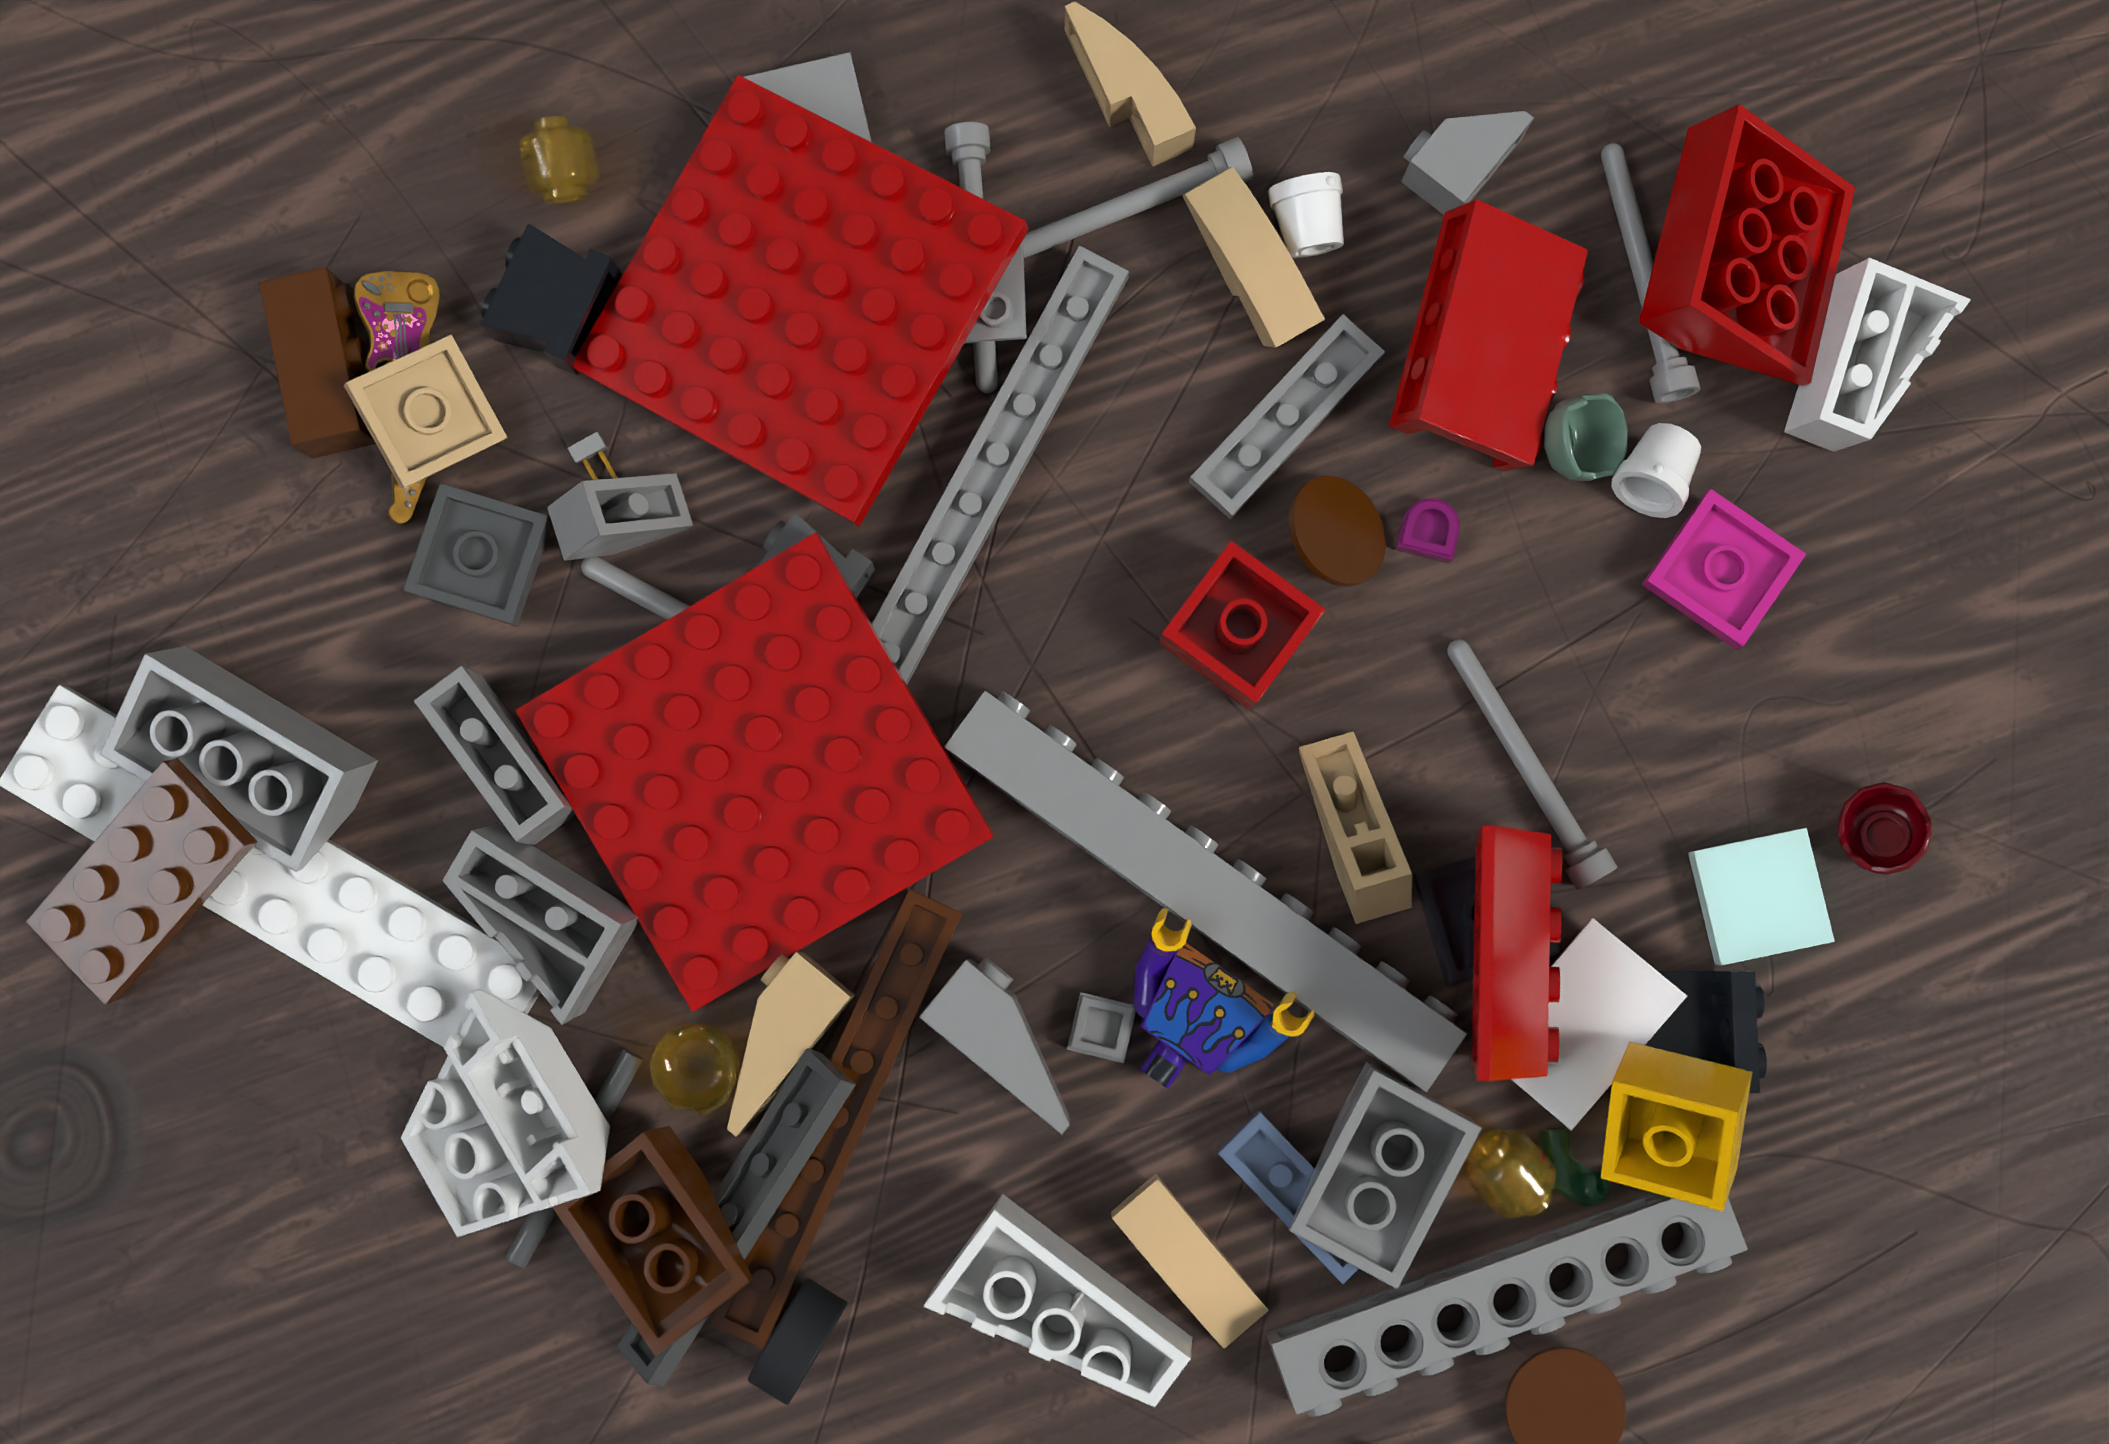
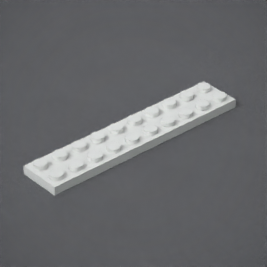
[0,685,541,1047]

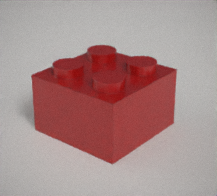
[1158,541,1326,711]

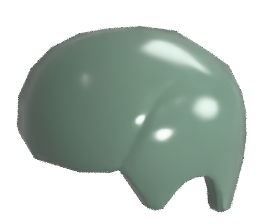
[1543,393,1628,481]

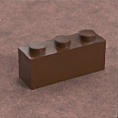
[259,267,376,459]

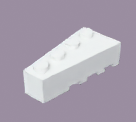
[923,1194,1192,1407]

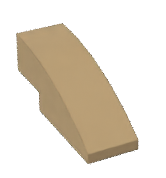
[1065,2,1196,167]
[1182,167,1325,348]
[1111,1174,1269,1349]

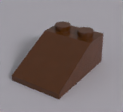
[552,1126,753,1356]

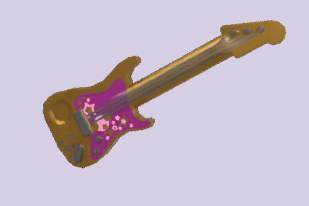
[354,271,440,525]

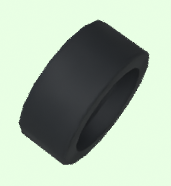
[748,1279,847,1405]

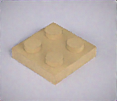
[344,334,507,490]

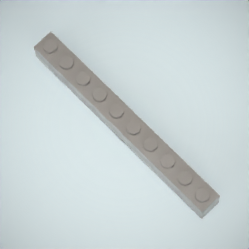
[944,691,1467,1093]

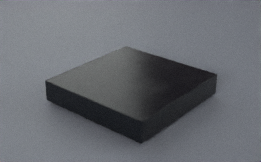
[1412,856,1561,986]

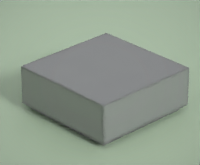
[1067,992,1136,1063]

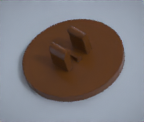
[1289,476,1386,587]
[1504,1347,1626,1444]

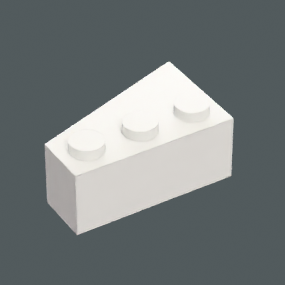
[1784,258,1971,452]

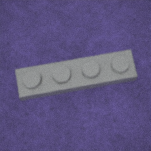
[1189,314,1385,520]

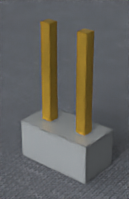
[567,432,618,480]

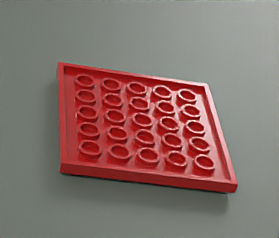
[573,75,1029,527]
[515,533,995,1012]

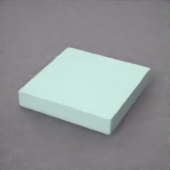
[1688,828,1835,966]

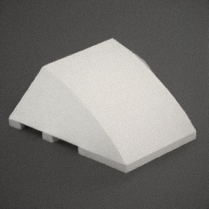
[401,989,610,1237]

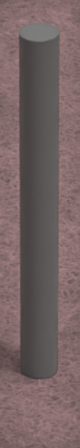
[505,1049,644,1268]

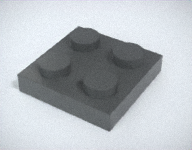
[403,483,552,627]

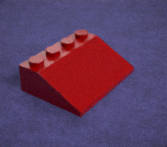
[1639,104,1855,386]
[1471,825,1562,1081]

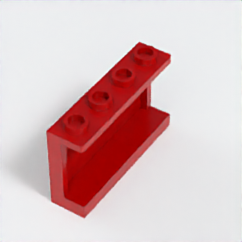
[1389,199,1588,471]

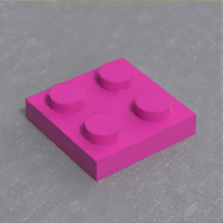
[1641,489,1806,650]

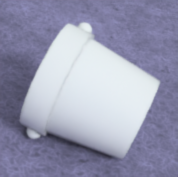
[1268,172,1344,258]
[1612,423,1701,518]

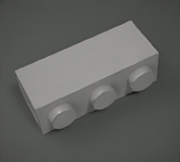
[414,666,576,845]

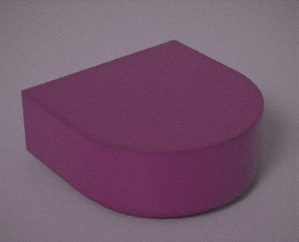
[1394,498,1460,564]

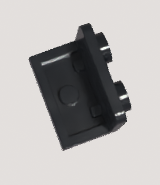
[1645,970,1767,1093]

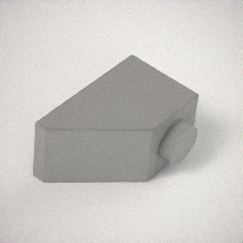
[1401,111,1534,215]
[547,473,694,561]

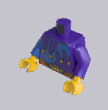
[1133,908,1315,1089]

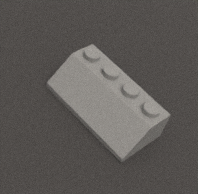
[100,646,378,872]

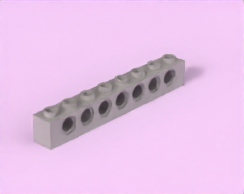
[1266,1193,1748,1417]

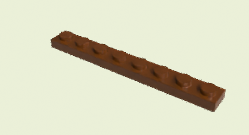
[709,889,963,1349]

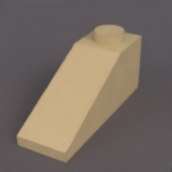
[1299,731,1412,924]
[727,952,856,1137]

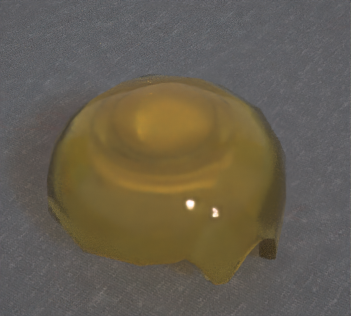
[649,1023,740,1116]

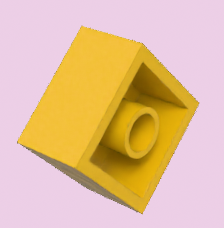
[1601,1042,1752,1212]

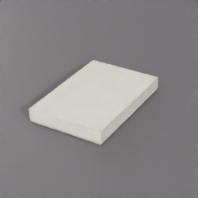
[1511,918,1687,1130]

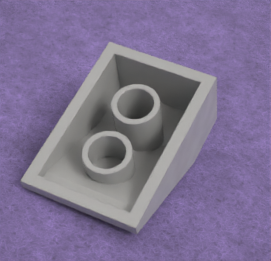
[920,957,1070,1134]
[1289,1062,1482,1289]

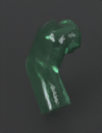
[1538,1127,1609,1207]

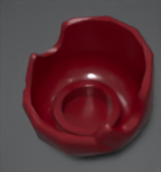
[1837,782,1932,875]

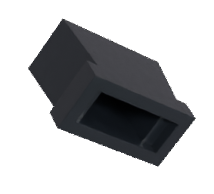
[480,223,622,375]

